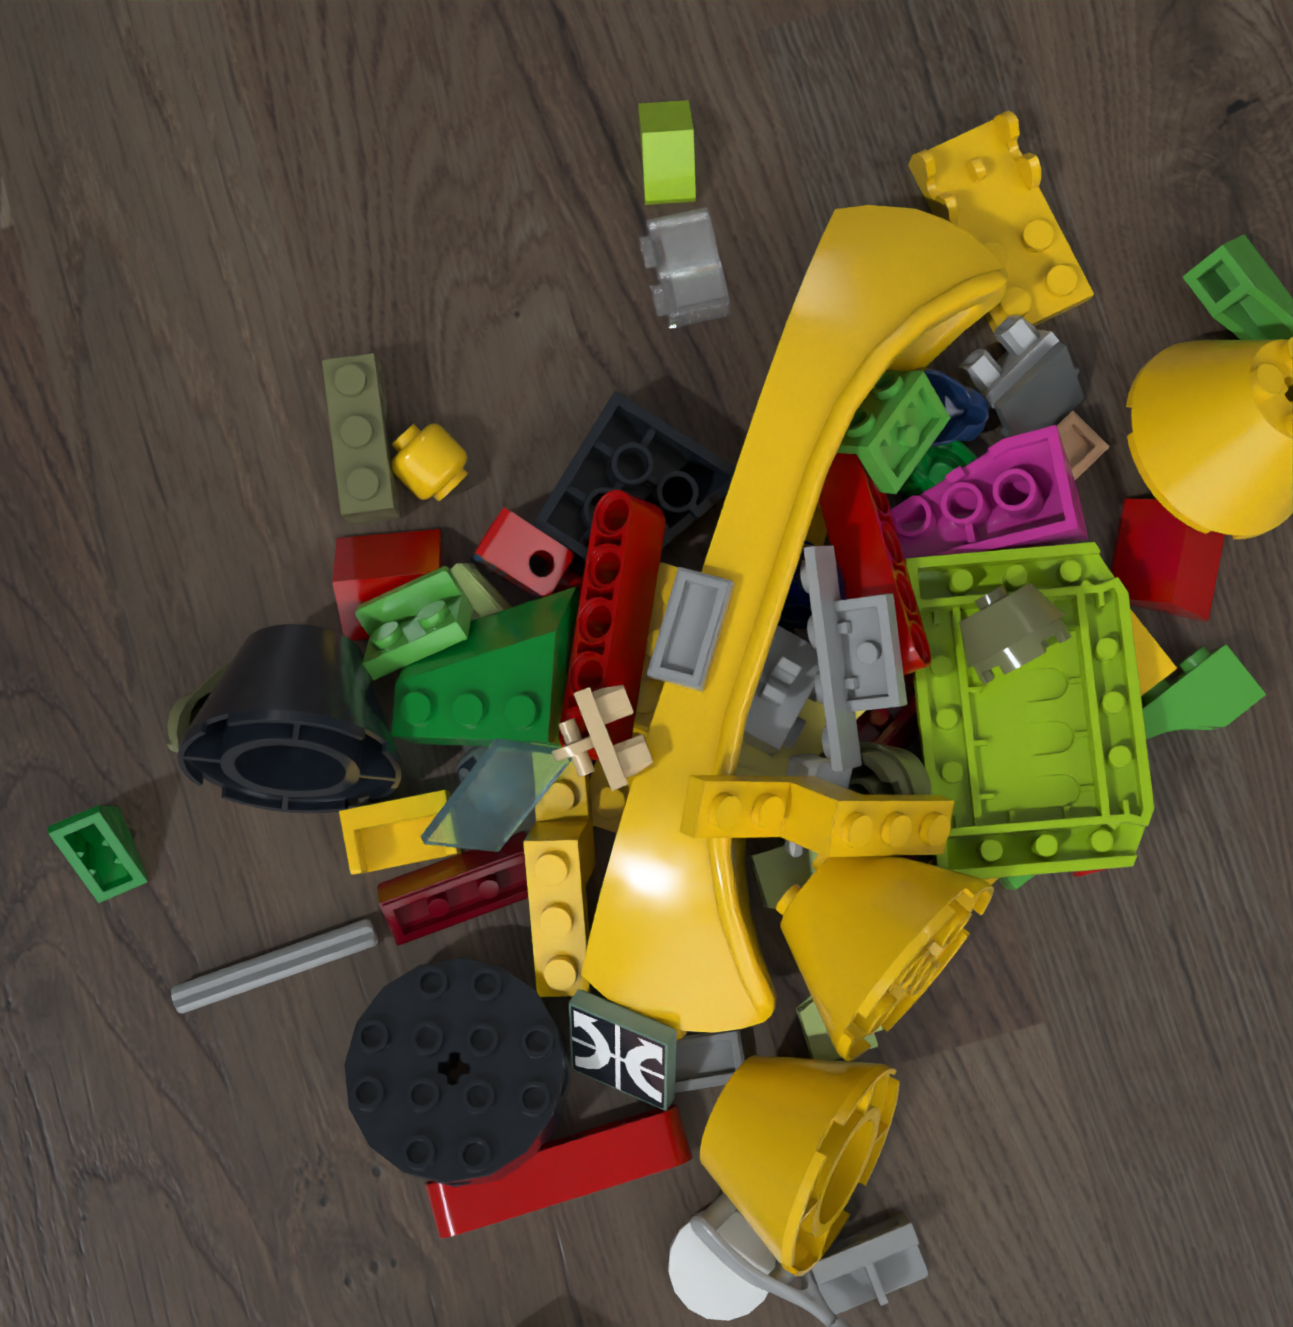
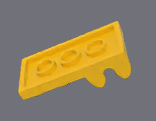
[908,111,1094,343]

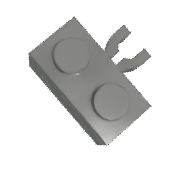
[743,625,819,757]

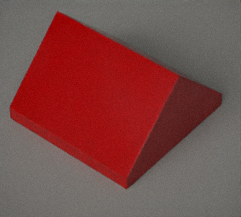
[1110,499,1225,622]
[332,529,444,641]

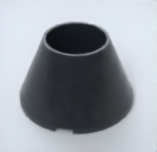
[178,624,402,813]

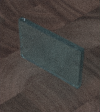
[420,738,572,852]

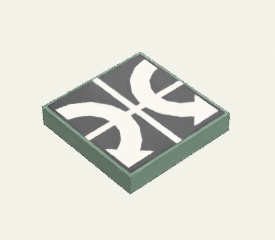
[569,989,677,1111]

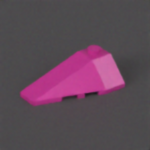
[891,425,1088,559]

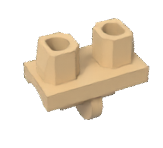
[551,685,653,791]

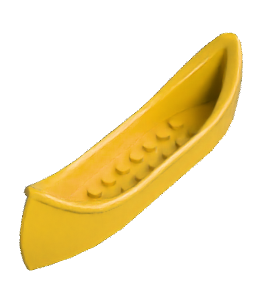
[581,205,1008,1033]

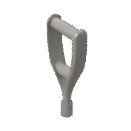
[690,1192,851,1327]

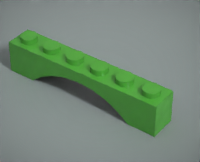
[1183,234,1293,340]
[998,644,1266,890]

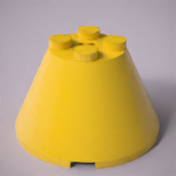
[1126,337,1293,540]
[775,854,994,1062]

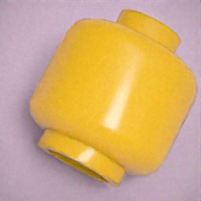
[391,423,468,502]

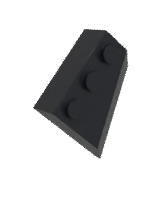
[532,391,736,566]

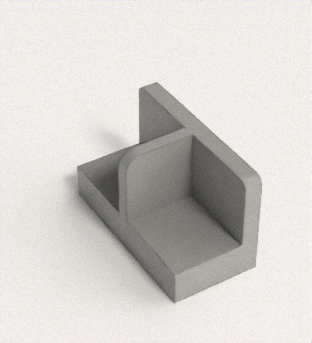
[811,1213,928,1315]

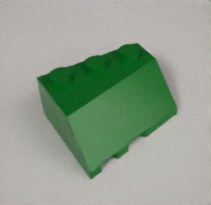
[391,587,579,749]

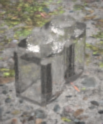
[639,207,730,329]

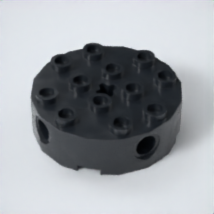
[344,958,571,1188]

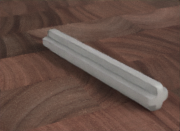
[171,919,378,1014]

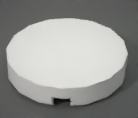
[668,1209,776,1321]

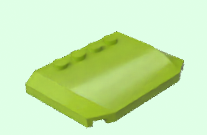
[905,542,1154,879]

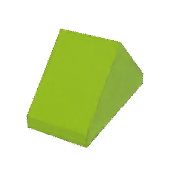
[638,100,696,205]

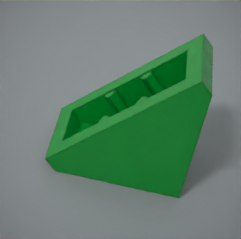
[48,805,148,903]

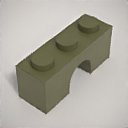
[322,353,402,526]

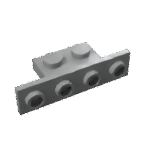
[800,546,907,772]

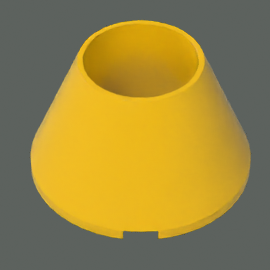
[700,1055,900,1276]

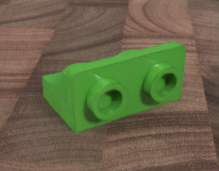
[837,370,950,494]
[355,566,473,680]

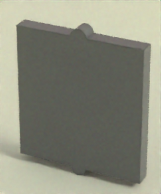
[993,341,1085,438]

